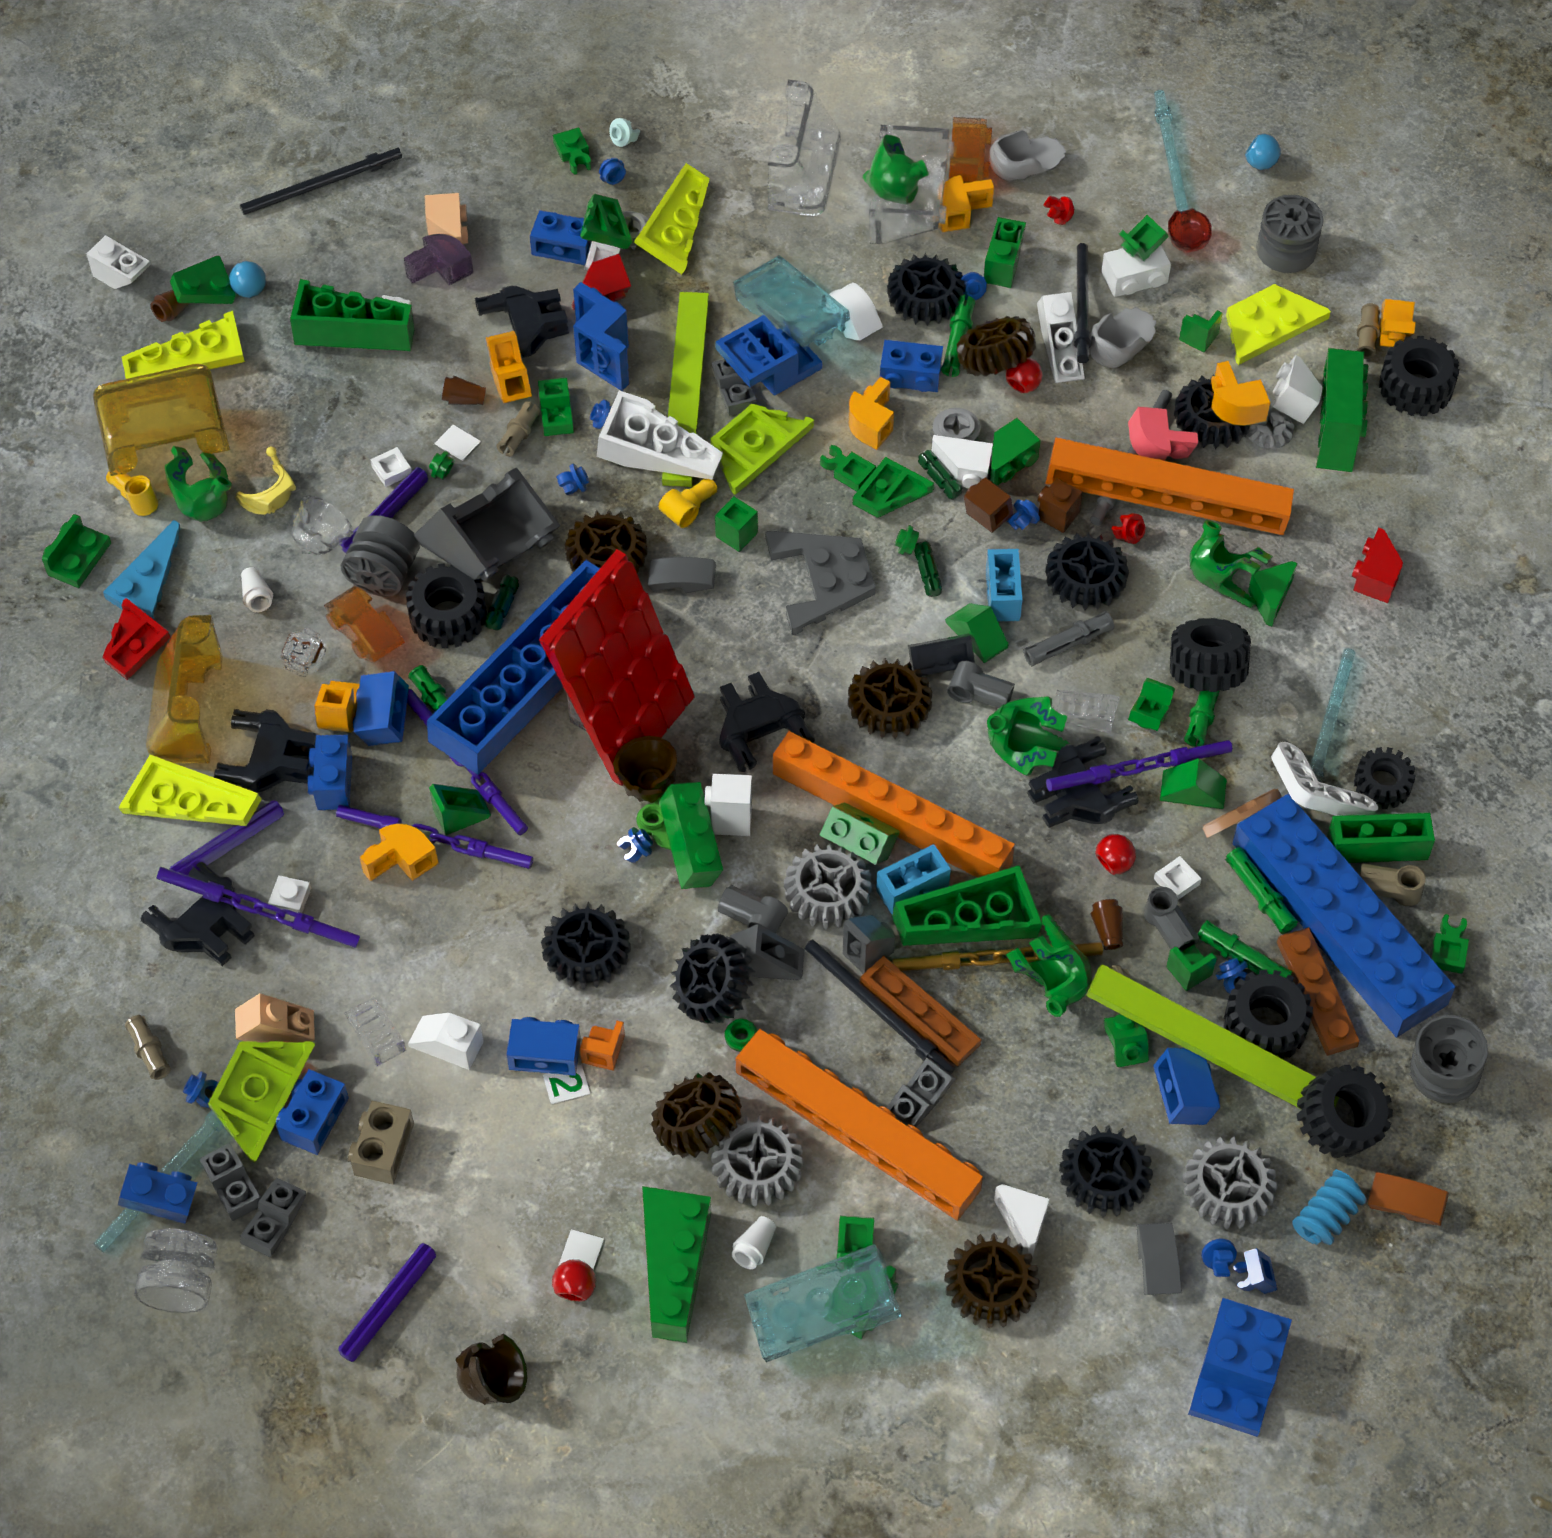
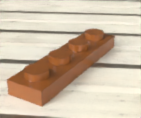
[1277,928,1360,1056]
[860,956,981,1067]

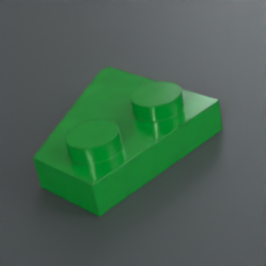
[580,194,633,249]
[170,256,236,304]
[852,457,934,518]

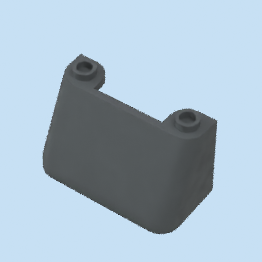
[414,467,560,581]

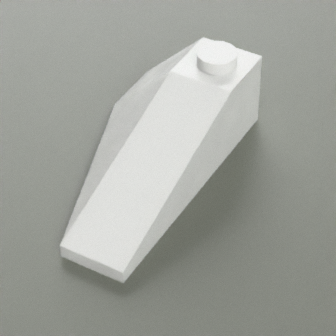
[596,390,723,480]

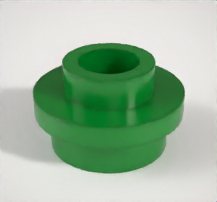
[429,450,455,480]
[894,525,919,555]
[725,1018,758,1052]

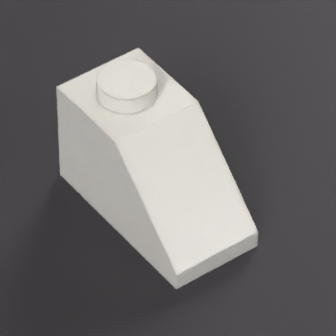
[932,435,993,489]
[408,1013,484,1070]

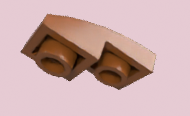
[1367,1172,1449,1226]

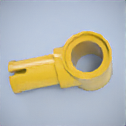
[106,466,159,516]
[658,479,717,528]

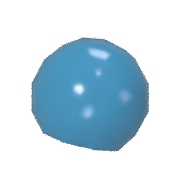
[1245,134,1281,170]
[229,261,266,298]

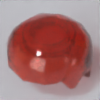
[1168,208,1212,252]

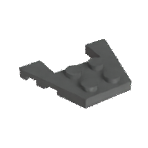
[765,531,876,635]

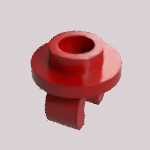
[1043,196,1075,225]
[1111,513,1146,544]

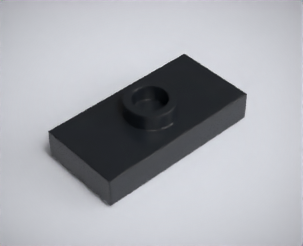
[908,634,975,676]

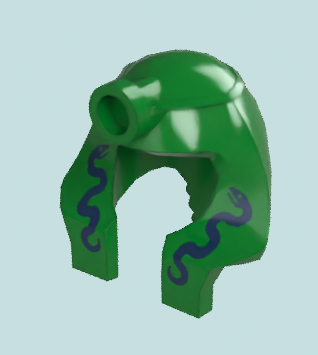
[862,135,929,205]
[165,446,232,522]
[1189,520,1273,608]
[987,696,1070,776]
[1006,915,1092,1017]

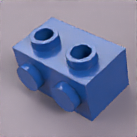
[530,210,592,265]
[880,340,943,392]
[353,671,409,746]
[308,735,352,810]
[506,1017,581,1076]
[1153,1048,1220,1125]
[276,1069,349,1155]
[118,1162,197,1224]

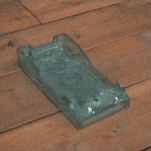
[733,255,850,352]
[744,1244,902,1363]

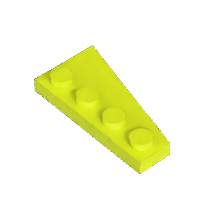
[634,163,710,275]
[121,310,245,387]
[118,755,262,826]

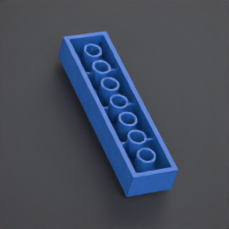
[427,560,600,775]
[1232,793,1455,1038]

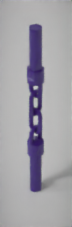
[407,689,528,835]
[1046,740,1233,791]
[336,805,534,869]
[156,867,360,948]

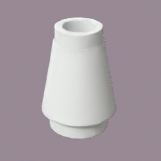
[241,567,273,612]
[732,1216,776,1269]

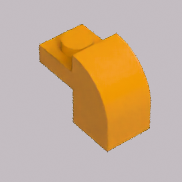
[938,175,994,232]
[1379,299,1416,347]
[486,331,532,403]
[1211,361,1271,425]
[849,377,894,450]
[314,681,360,733]
[360,824,439,881]

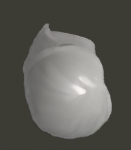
[989,130,1066,181]
[1089,307,1156,368]

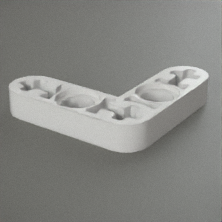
[1271,742,1378,816]

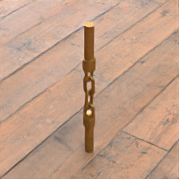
[892,942,1103,971]

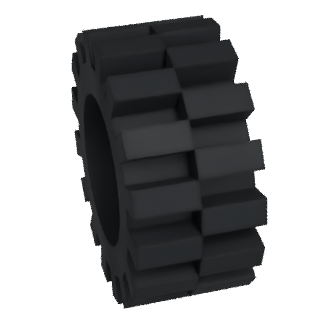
[1354,747,1416,809]

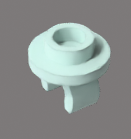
[609,118,640,147]

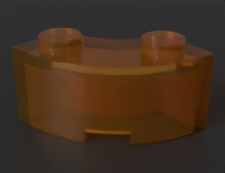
[949,117,992,183]
[324,586,405,662]

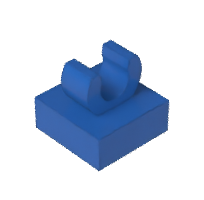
[1233,1248,1278,1294]

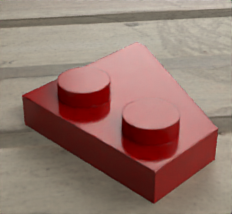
[102,598,171,680]

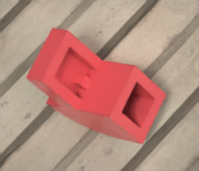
[1128,407,1198,461]

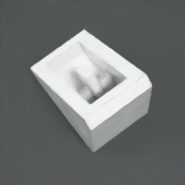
[994,1184,1049,1256]

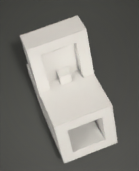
[819,282,883,341]

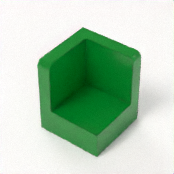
[1179,310,1223,353]
[715,496,758,552]
[1166,945,1217,991]

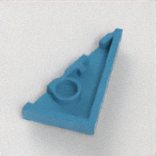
[103,520,180,620]

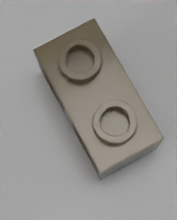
[348,1101,414,1185]

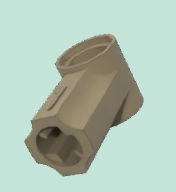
[1360,864,1426,906]

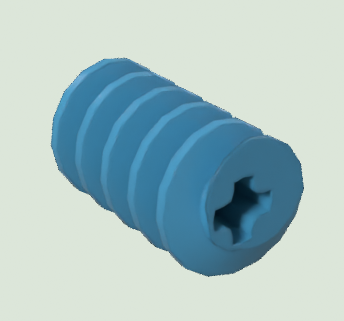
[1292,1169,1367,1245]

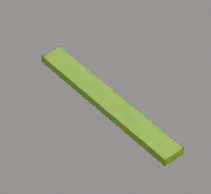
[662,292,709,487]
[1086,964,1339,1109]

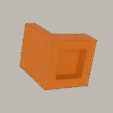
[580,1020,625,1071]

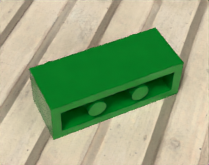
[659,782,723,889]
[1327,813,1435,863]

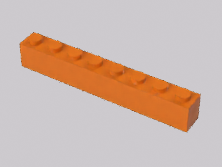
[1045,437,1294,535]
[773,731,1015,878]
[735,1029,983,1221]

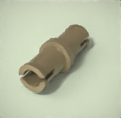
[1356,303,1381,359]
[497,401,541,457]
[125,1015,171,1080]

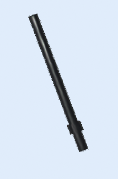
[240,147,402,215]
[1074,243,1092,364]
[804,939,955,1074]

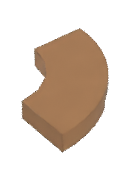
[1202,788,1282,838]

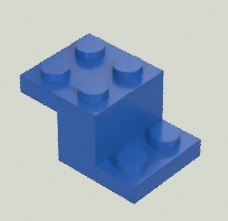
[573,282,629,391]
[715,315,822,396]
[1188,1298,1292,1437]

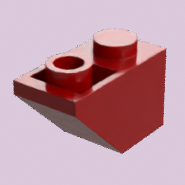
[571,254,631,310]
[1351,528,1403,603]

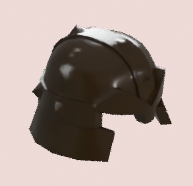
[613,736,677,803]
[456,1333,528,1405]

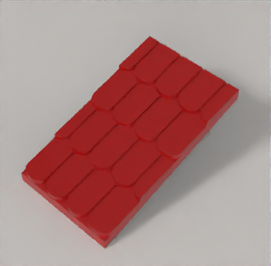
[539,549,695,786]

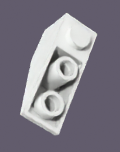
[1037,292,1085,383]

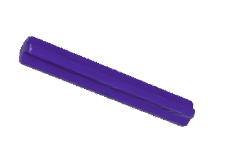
[341,467,429,553]
[169,800,284,876]
[338,1243,436,1362]

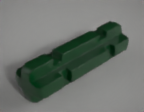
[918,450,963,500]
[914,541,942,597]
[485,575,519,631]

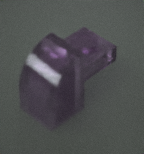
[404,234,473,286]

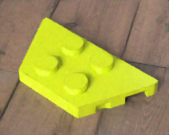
[1226,284,1331,365]

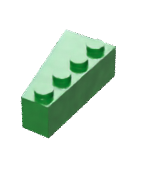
[290,279,415,351]
[1316,348,1368,472]
[892,865,1042,946]
[642,1186,712,1343]

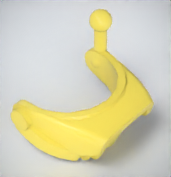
[235,446,296,515]

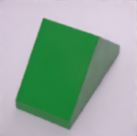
[1248,561,1297,627]
[945,603,1009,663]
[1160,758,1227,809]
[429,784,491,836]

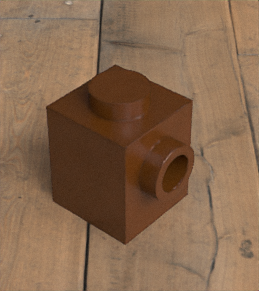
[964,477,1013,533]
[1037,478,1083,533]

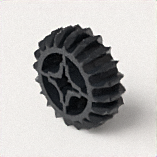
[887,253,965,326]
[1174,374,1251,450]
[1045,532,1129,611]
[541,902,631,990]
[670,933,755,1024]
[1059,1125,1153,1218]

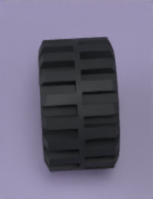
[1379,336,1460,416]
[406,563,487,648]
[1170,618,1251,692]
[1223,969,1313,1059]
[1297,1065,1393,1158]

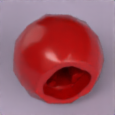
[1006,357,1043,393]
[1095,834,1136,875]
[552,1259,596,1302]

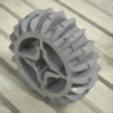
[784,843,872,930]
[711,1114,804,1207]
[1183,1136,1278,1229]

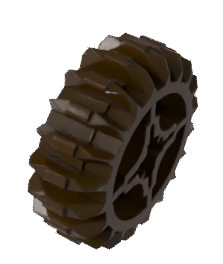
[957,316,1036,376]
[565,510,648,574]
[847,658,933,739]
[651,1072,742,1158]
[944,1233,1040,1329]

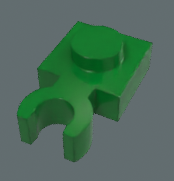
[553,127,591,175]
[820,445,876,492]
[1431,914,1469,974]

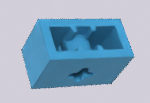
[986,549,1022,621]
[876,844,951,915]

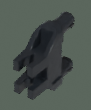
[475,286,569,358]
[719,672,815,772]
[214,709,316,793]
[1027,736,1139,828]
[141,862,255,966]

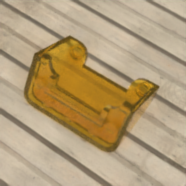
[93,364,230,476]
[146,615,223,763]

